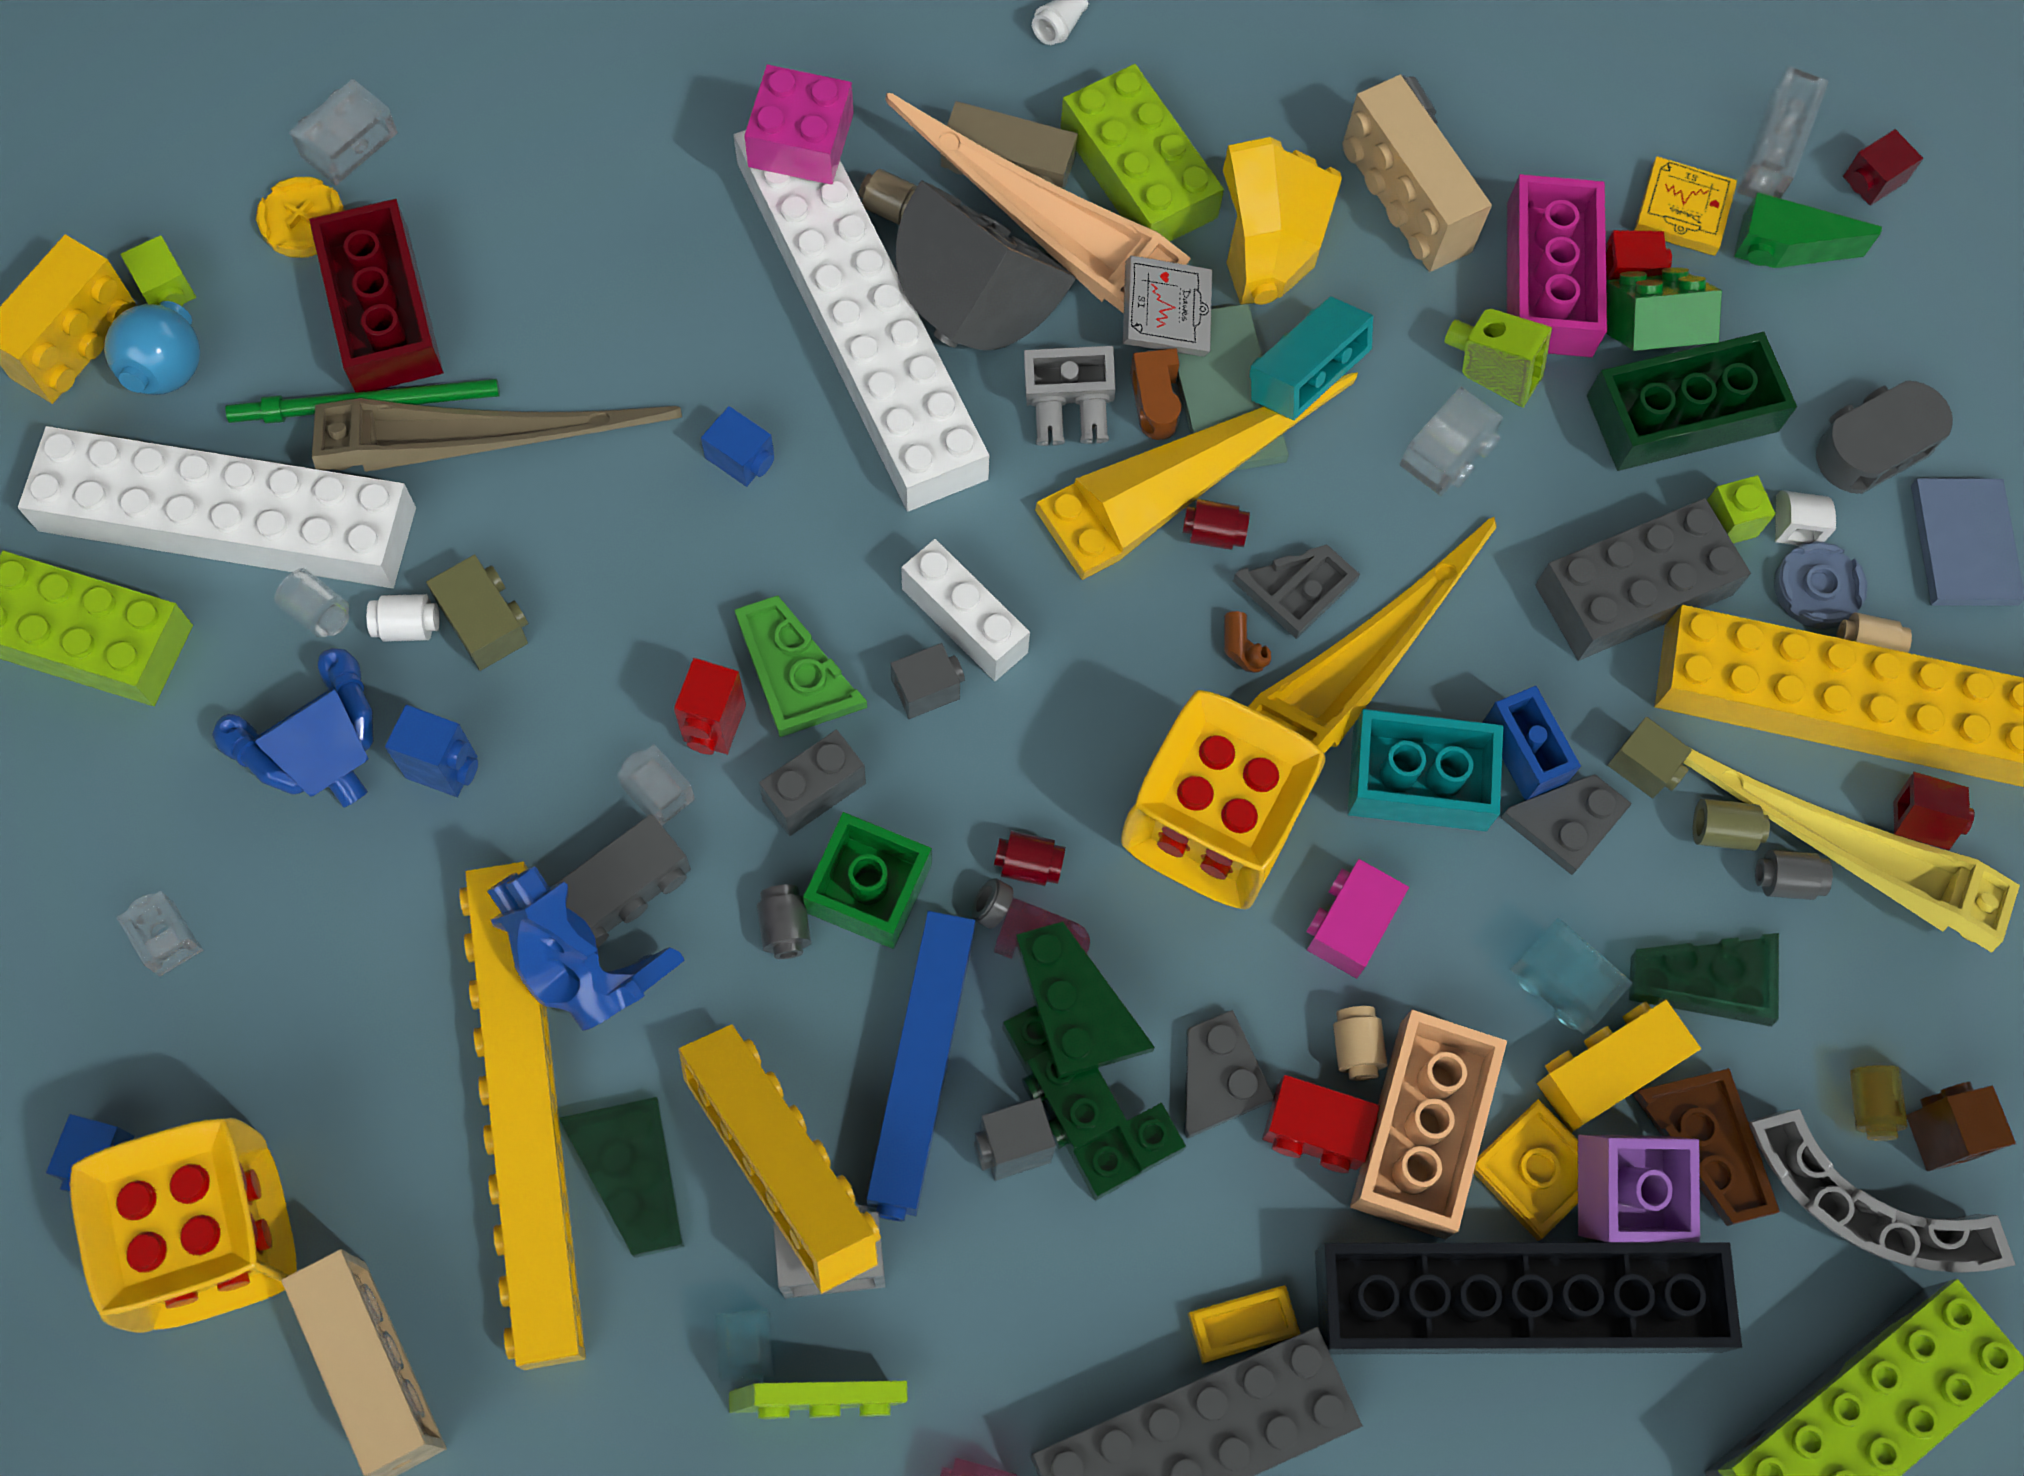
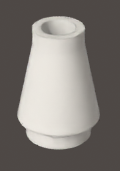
[1032,0,1088,45]

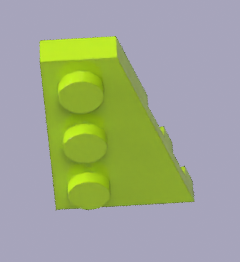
[729,1381,908,1419]

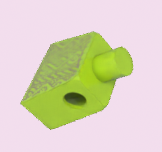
[1445,309,1552,408]

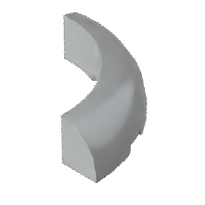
[1749,1109,2016,1273]

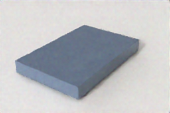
[1911,479,2024,606]

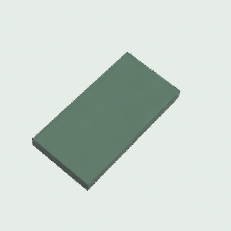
[1177,304,1289,471]

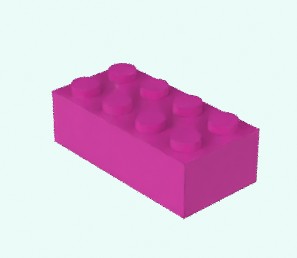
[1507,174,1607,357]

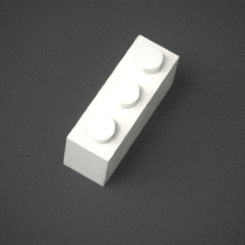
[901,539,1030,681]

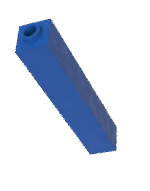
[867,911,975,1222]

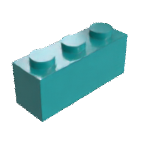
[1249,296,1373,421]

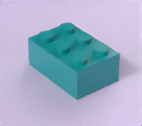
[1347,709,1503,832]

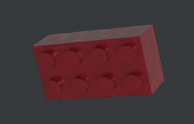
[309,198,444,392]

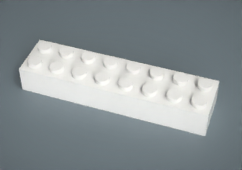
[18,426,416,589]

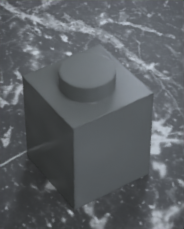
[890,643,965,719]

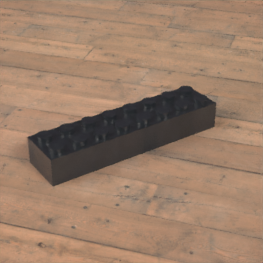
[1315,1242,1742,1354]

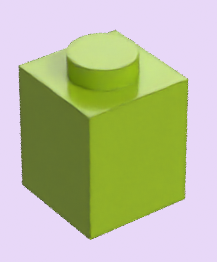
[120,235,197,306]
[1707,475,1776,544]

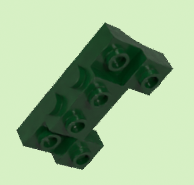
[1002,1005,1186,1201]

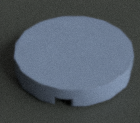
[1774,541,1868,629]

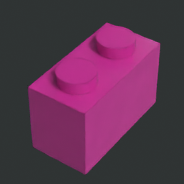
[1306,859,1409,979]

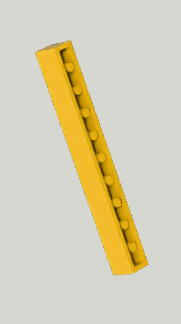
[459,861,586,1370]

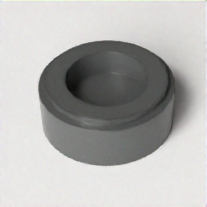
[972,878,1013,929]

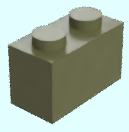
[426,554,528,671]

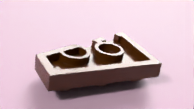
[1632,1068,1780,1226]

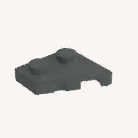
[1501,774,1632,875]
[1184,1010,1275,1139]

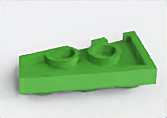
[734,595,868,737]

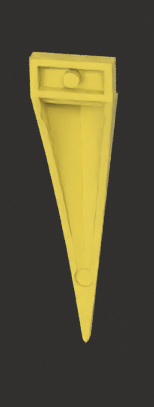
[1683,749,2020,953]

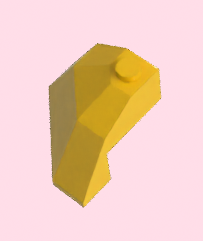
[1223,137,1342,305]

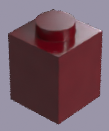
[1842,129,1924,206]
[1893,771,1975,850]

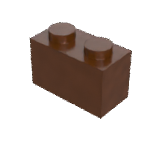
[1906,1082,2016,1172]

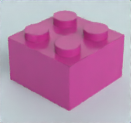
[744,64,854,185]

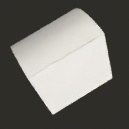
[1775,490,1836,545]

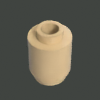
[1836,612,1912,653]
[1333,1006,1388,1081]

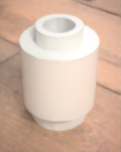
[366,594,440,642]

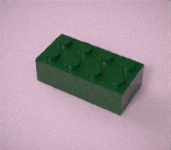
[1587,331,1798,471]

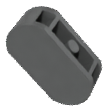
[1816,381,1953,494]

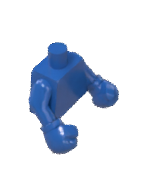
[212,648,374,808]

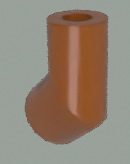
[1224,611,1272,673]

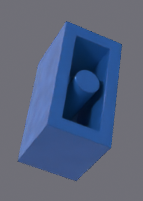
[1482,685,1581,801]
[385,705,478,798]

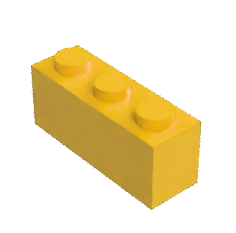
[1536,1000,1701,1133]

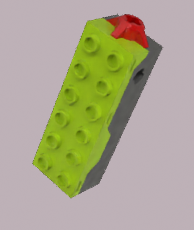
[1704,1279,2024,1476]

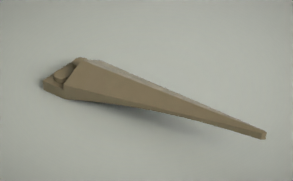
[312,398,682,472]

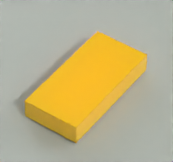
[1188,1285,1301,1364]

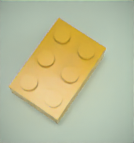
[0,234,137,404]

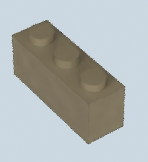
[941,101,1078,190]

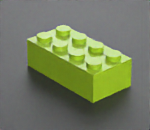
[1060,64,1224,241]
[0,550,193,707]

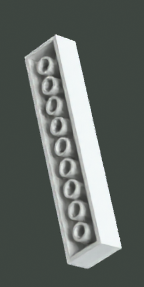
[733,130,990,512]

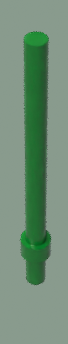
[225,379,500,424]

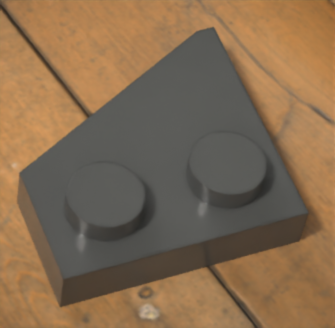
[1233,544,1360,639]

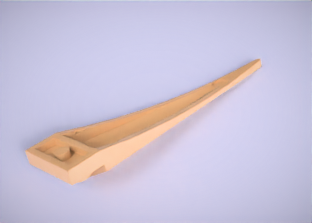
[885,93,1191,314]

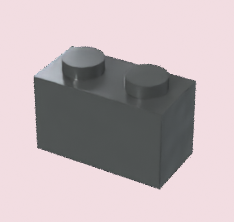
[759,729,866,836]
[974,1097,1056,1181]

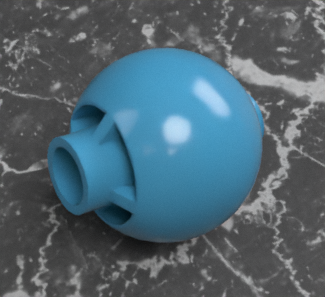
[104,301,200,395]

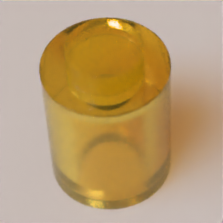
[1849,1065,1908,1141]

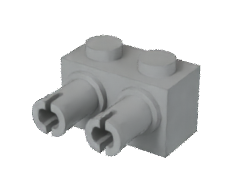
[1024,346,1115,446]

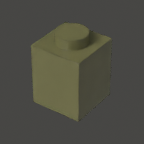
[1607,717,1692,799]

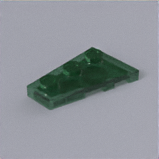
[1629,933,1779,1027]

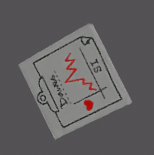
[1123,255,1212,357]

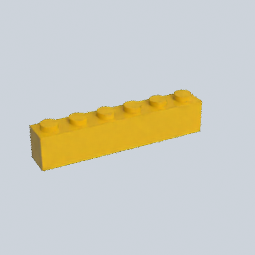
[678,1024,881,1294]

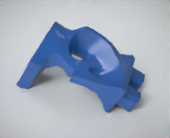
[487,866,685,1031]

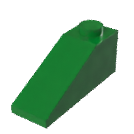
[1734,192,1882,268]

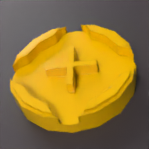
[256,177,345,258]

